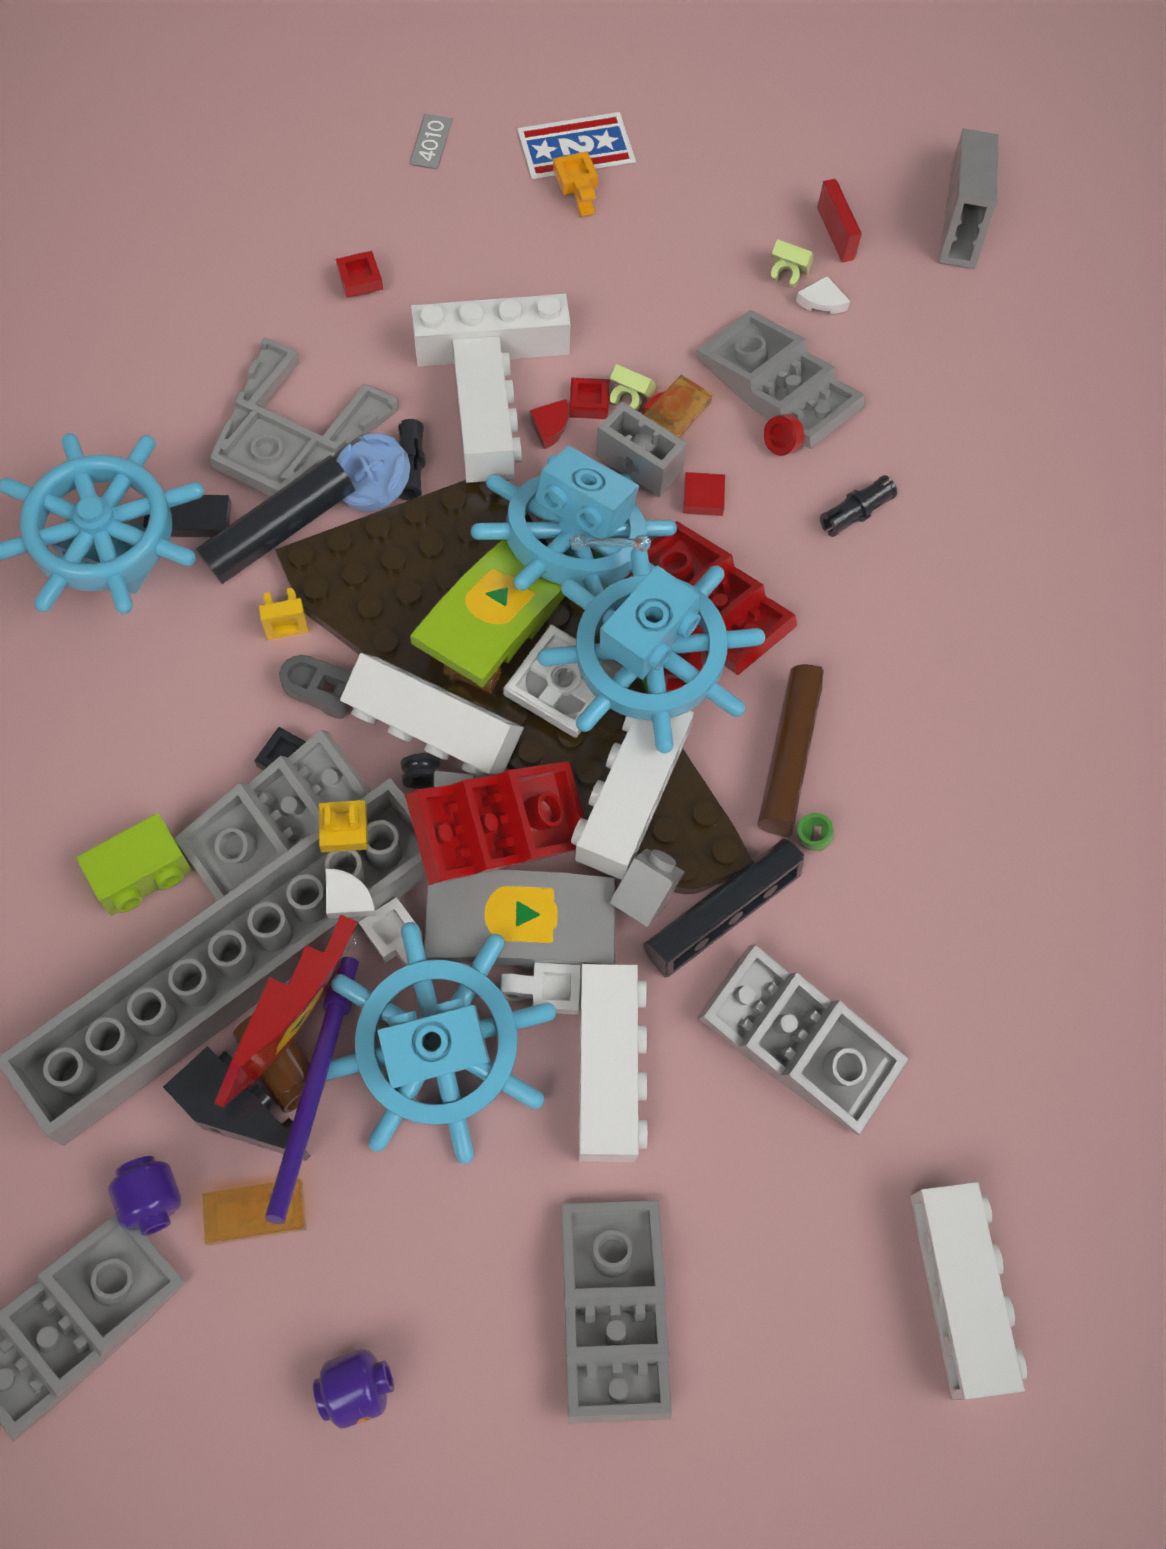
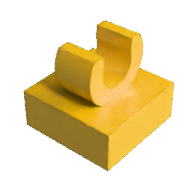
[259,588,309,640]
[319,800,368,852]

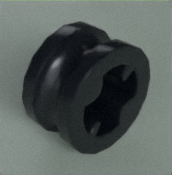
[400,753,440,789]

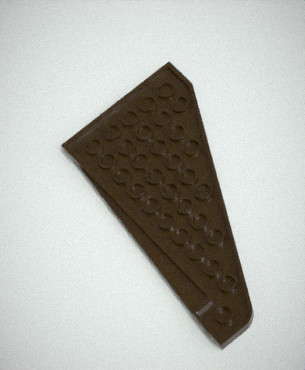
[275,480,753,894]

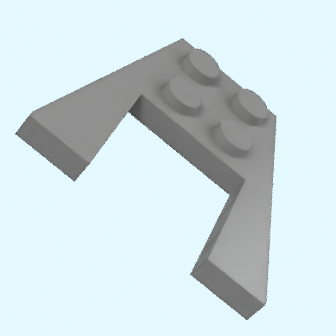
[210,337,399,496]

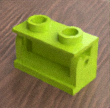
[75,813,192,916]

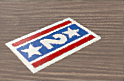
[517,112,636,179]

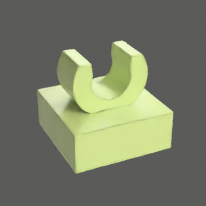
[771,239,814,288]
[610,364,657,411]

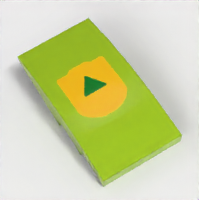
[410,540,565,687]

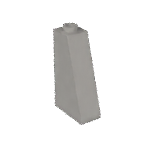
[939,128,998,269]

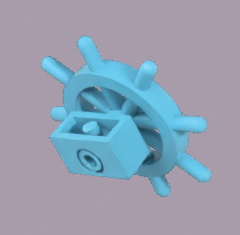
[0,433,204,614]
[471,445,677,596]
[537,546,765,754]
[326,922,556,1164]

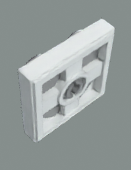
[503,625,623,738]

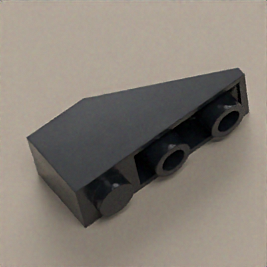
[163,1046,311,1161]

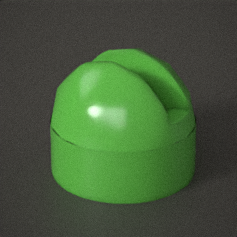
[797,813,834,851]

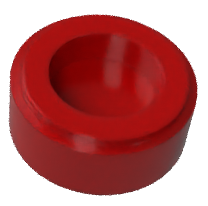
[763,414,804,456]

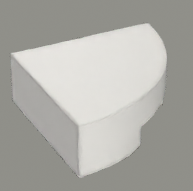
[796,276,850,314]
[326,869,376,919]

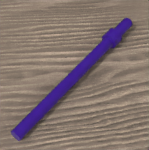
[265,957,359,1224]

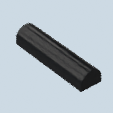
[196,455,356,584]
[643,839,804,978]

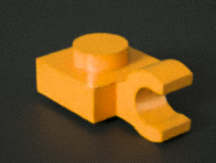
[553,151,598,217]

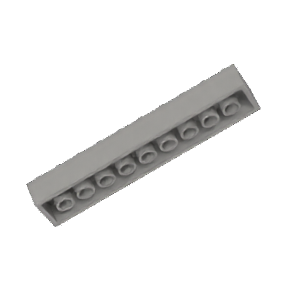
[0,778,427,1146]

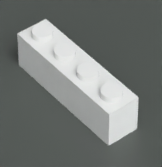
[411,294,571,367]
[453,336,522,483]
[340,653,524,776]
[571,711,694,880]
[579,964,648,1162]
[910,1182,1027,1400]

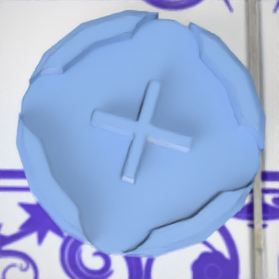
[336,433,411,512]

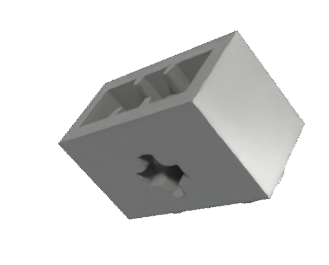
[596,402,687,497]

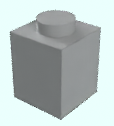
[609,848,684,927]

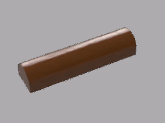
[757,664,824,838]

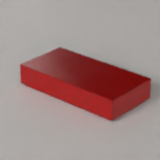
[817,178,862,263]

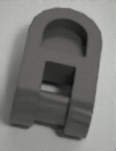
[279,655,352,719]

